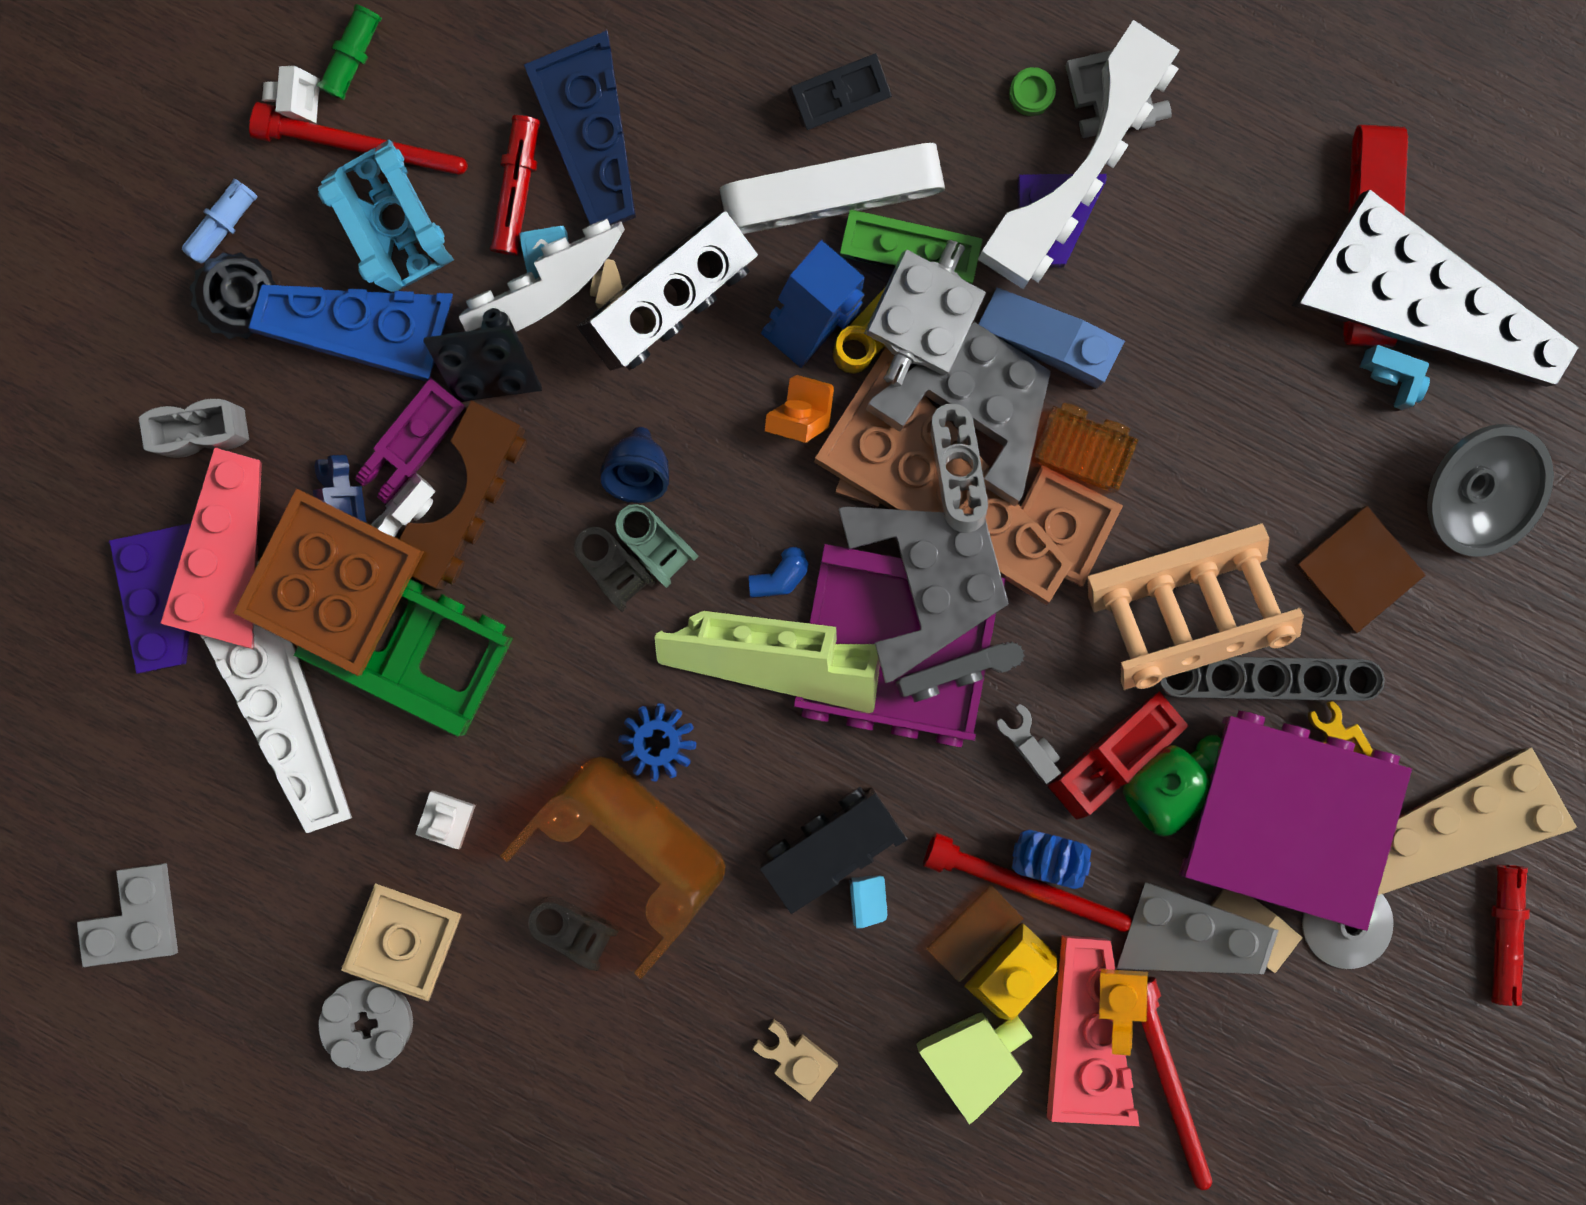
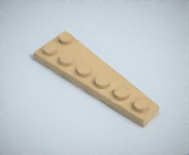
[1312,748,1577,916]

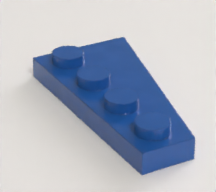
[249,285,453,382]

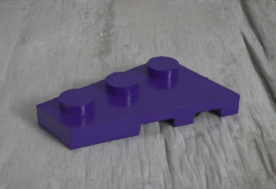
[109,523,191,674]

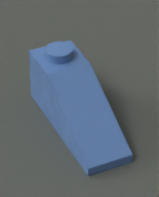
[979,287,1125,389]

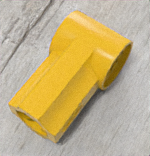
[833,288,885,374]

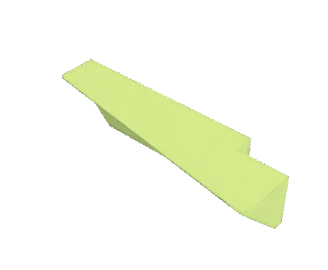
[655,611,880,713]

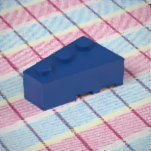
[761,240,865,368]

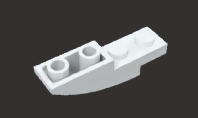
[459,219,625,332]

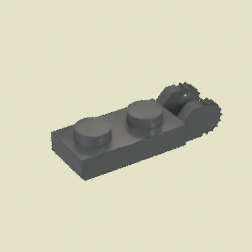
[895,641,1025,702]

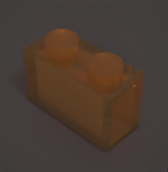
[1031,403,1139,493]

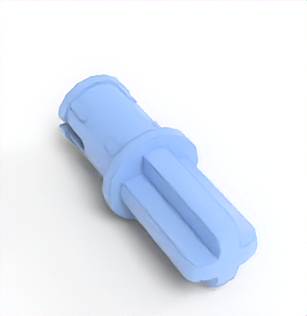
[182,178,257,264]

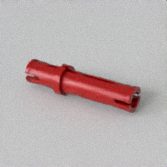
[490,115,541,256]
[1491,865,1530,1006]

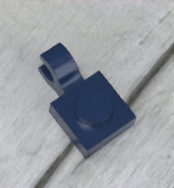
[313,455,366,522]

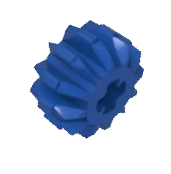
[619,703,697,781]
[1012,830,1092,889]

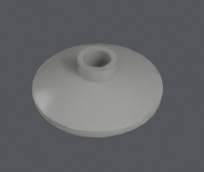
[1302,894,1394,969]

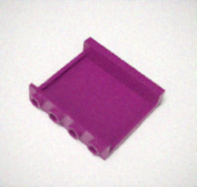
[794,544,1005,747]
[1179,710,1412,931]

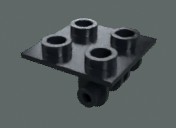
[423,308,542,402]

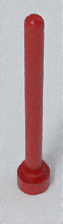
[249,102,468,175]
[923,832,1132,932]
[1141,976,1212,1190]

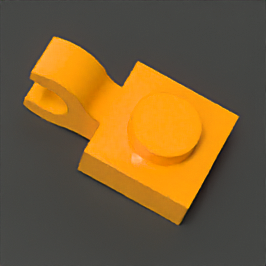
[1099,969,1148,1056]

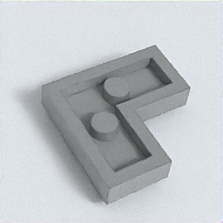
[77,863,178,967]

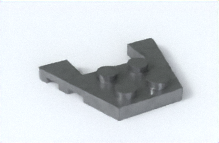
[865,322,1051,506]
[839,507,1009,683]

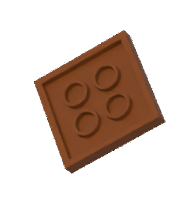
[234,488,424,676]

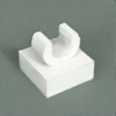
[262,66,320,123]
[415,791,476,849]

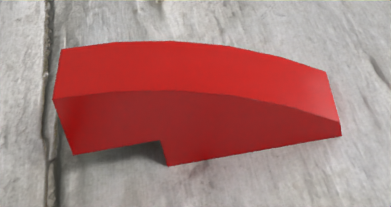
[1047,691,1189,820]

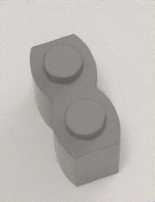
[139,399,249,458]

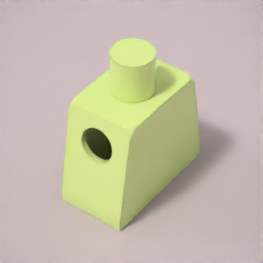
[916,1012,1032,1124]

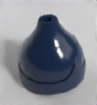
[600,427,669,503]

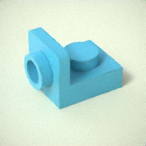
[1360,345,1430,410]

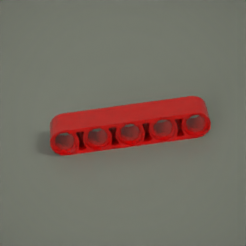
[1344,125,1408,347]

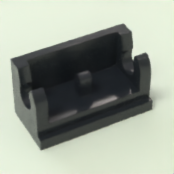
[787,53,892,130]

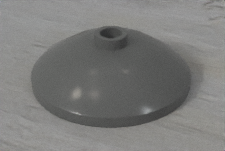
[1427,424,1554,557]

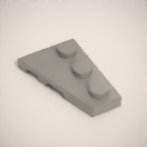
[1117,882,1279,974]

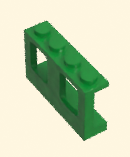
[294,578,513,737]

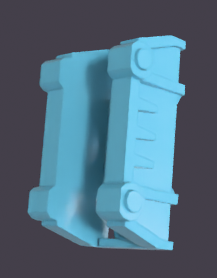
[318,140,454,292]

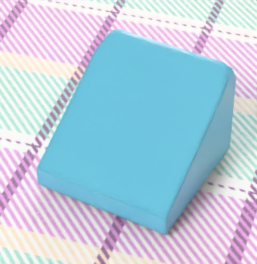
[849,875,888,928]

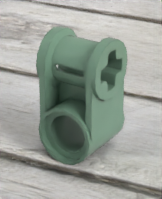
[615,504,699,588]

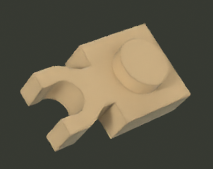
[753,1019,838,1101]

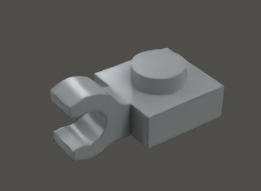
[995,704,1061,784]

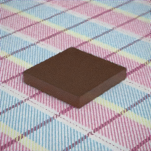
[1295,506,1426,634]

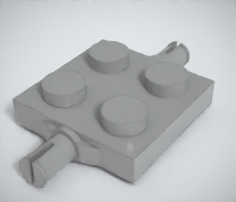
[864,240,986,387]

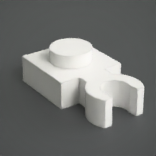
[371,473,436,537]

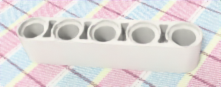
[719,143,945,234]

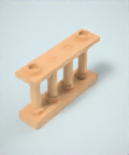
[1088,523,1304,690]

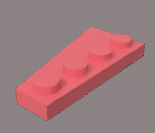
[161,447,262,650]

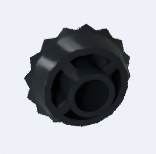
[189,252,277,339]

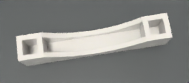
[978,20,1180,289]

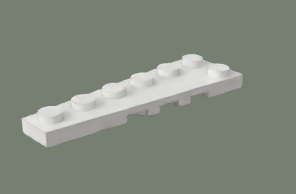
[200,561,352,833]

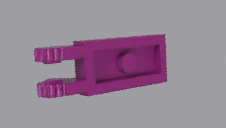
[355,379,467,504]

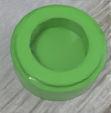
[1009,67,1056,116]

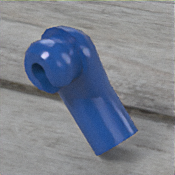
[749,547,808,598]

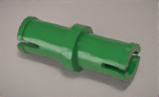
[317,4,382,100]

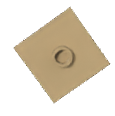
[341,883,462,1002]

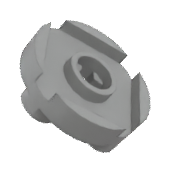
[319,978,413,1071]

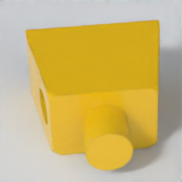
[964,923,1057,1020]

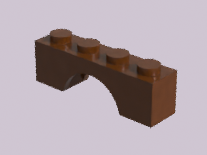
[400,400,527,590]

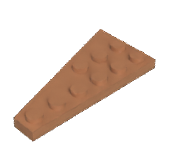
[814,347,1073,605]

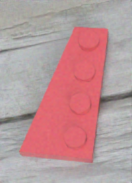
[1046,935,1139,1126]

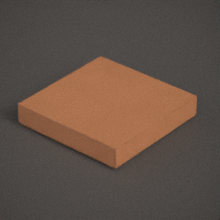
[1020,465,1123,587]

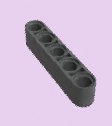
[1154,657,1385,701]

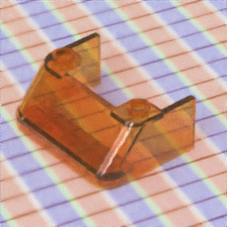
[500,757,726,979]

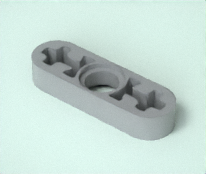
[930,403,988,533]

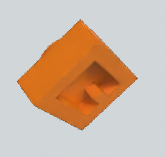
[765,375,834,443]

